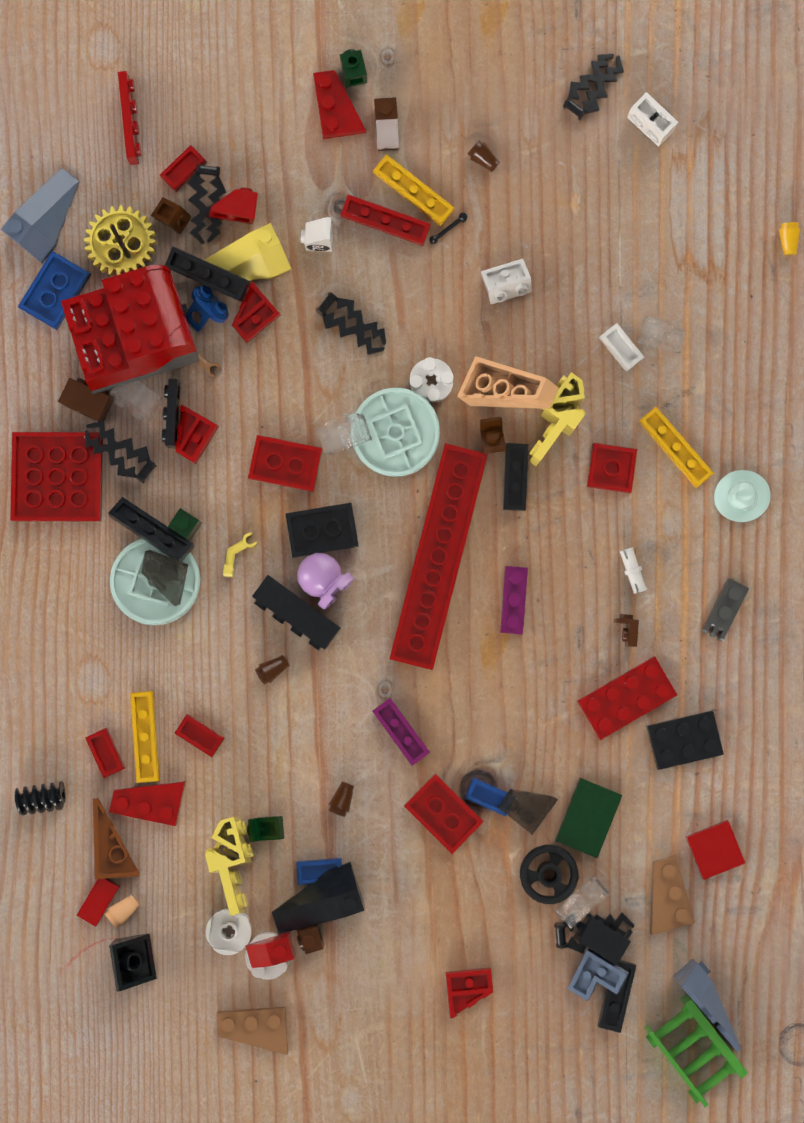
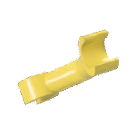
[223,533,258,578]

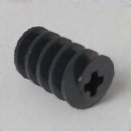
[15,781,66,816]

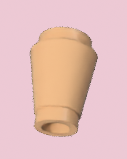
[105,894,140,928]

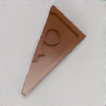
[92,798,140,879]

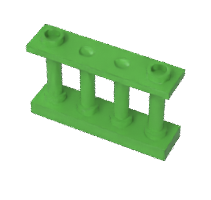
[644,994,748,1107]

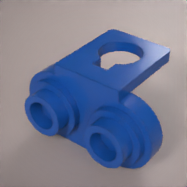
[185,285,229,332]

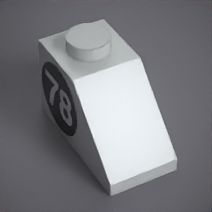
[301,217,333,252]

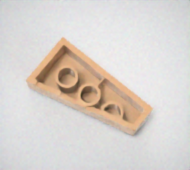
[457,356,559,409]

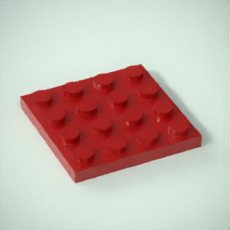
[10,432,103,522]

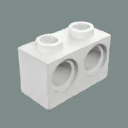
[627,92,678,147]

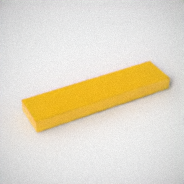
[373,154,455,226]
[638,406,714,488]
[130,691,160,783]

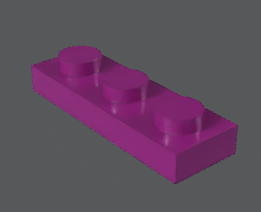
[500,566,528,635]
[372,698,430,766]

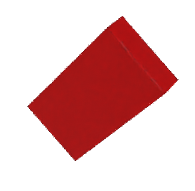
[160,145,207,193]
[174,714,225,757]
[85,728,125,779]
[76,878,120,927]

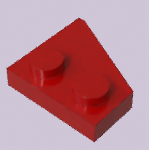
[232,281,281,343]
[175,404,219,464]
[445,968,493,1018]

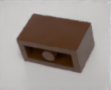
[58,377,114,422]

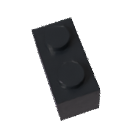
[574,914,631,965]

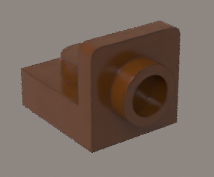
[151,197,191,234]
[480,417,506,454]
[614,614,639,647]

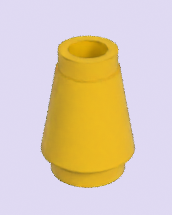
[778,222,801,255]

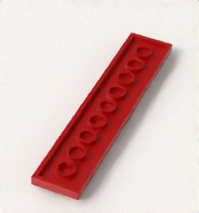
[389,443,488,670]

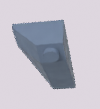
[1,168,80,263]
[673,959,741,1052]

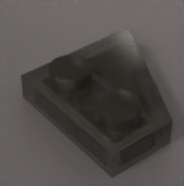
[141,550,188,606]
[497,789,558,835]

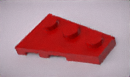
[313,70,366,140]
[109,781,186,826]

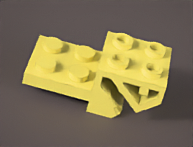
[529,372,585,466]
[205,817,254,916]

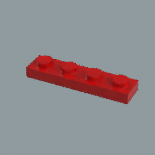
[118,71,142,165]
[340,194,431,246]

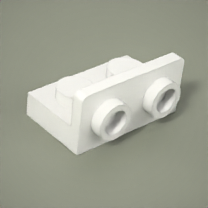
[481,259,532,304]

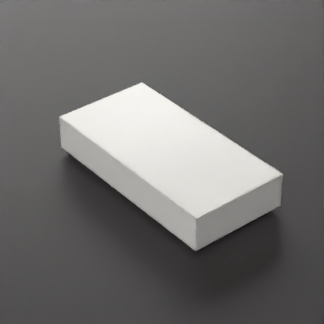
[599,323,644,372]

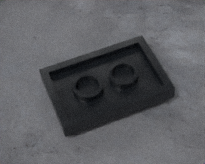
[285,503,359,558]
[646,710,724,770]

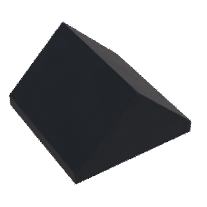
[109,933,157,992]

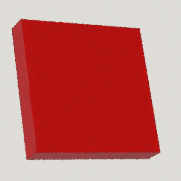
[587,443,638,494]
[685,820,745,880]

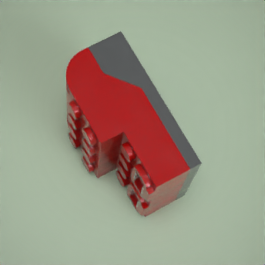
[61,265,200,395]

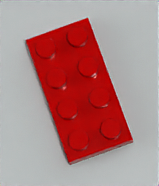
[577,656,677,740]

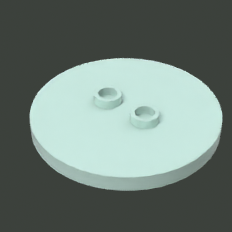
[351,388,440,477]
[110,538,201,626]

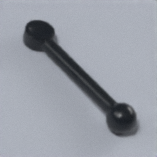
[429,213,467,244]

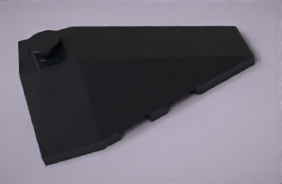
[272,862,365,934]

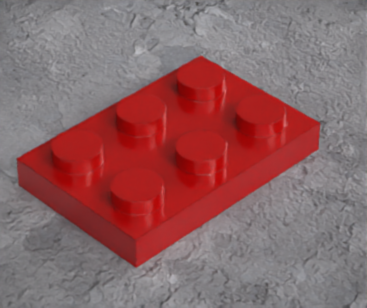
[248,435,323,492]
[404,773,484,854]

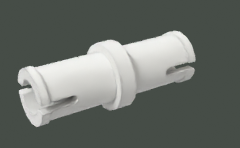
[619,547,647,594]

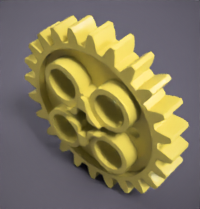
[84,205,157,277]

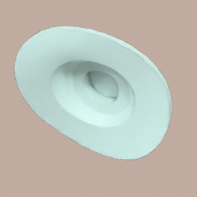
[714,470,771,522]

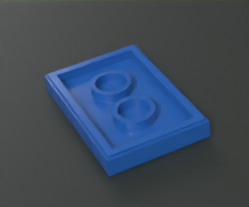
[18,251,91,330]

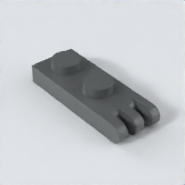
[701,578,749,642]

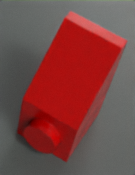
[208,187,258,224]
[245,932,296,968]

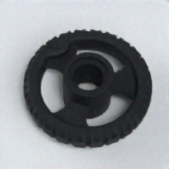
[520,844,579,904]

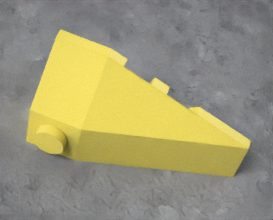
[202,223,292,286]

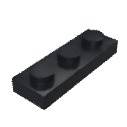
[162,379,181,449]
[503,443,529,511]
[597,960,637,1033]

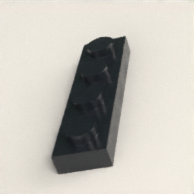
[165,246,251,302]
[108,497,194,564]

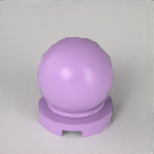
[297,553,355,610]

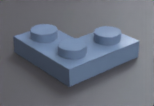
[568,948,629,1001]

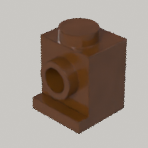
[297,924,325,954]

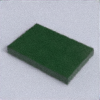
[555,778,622,858]

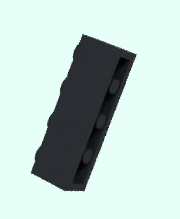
[252,575,341,651]

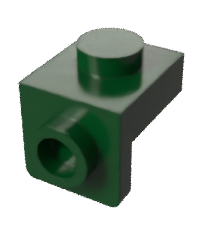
[247,816,284,842]

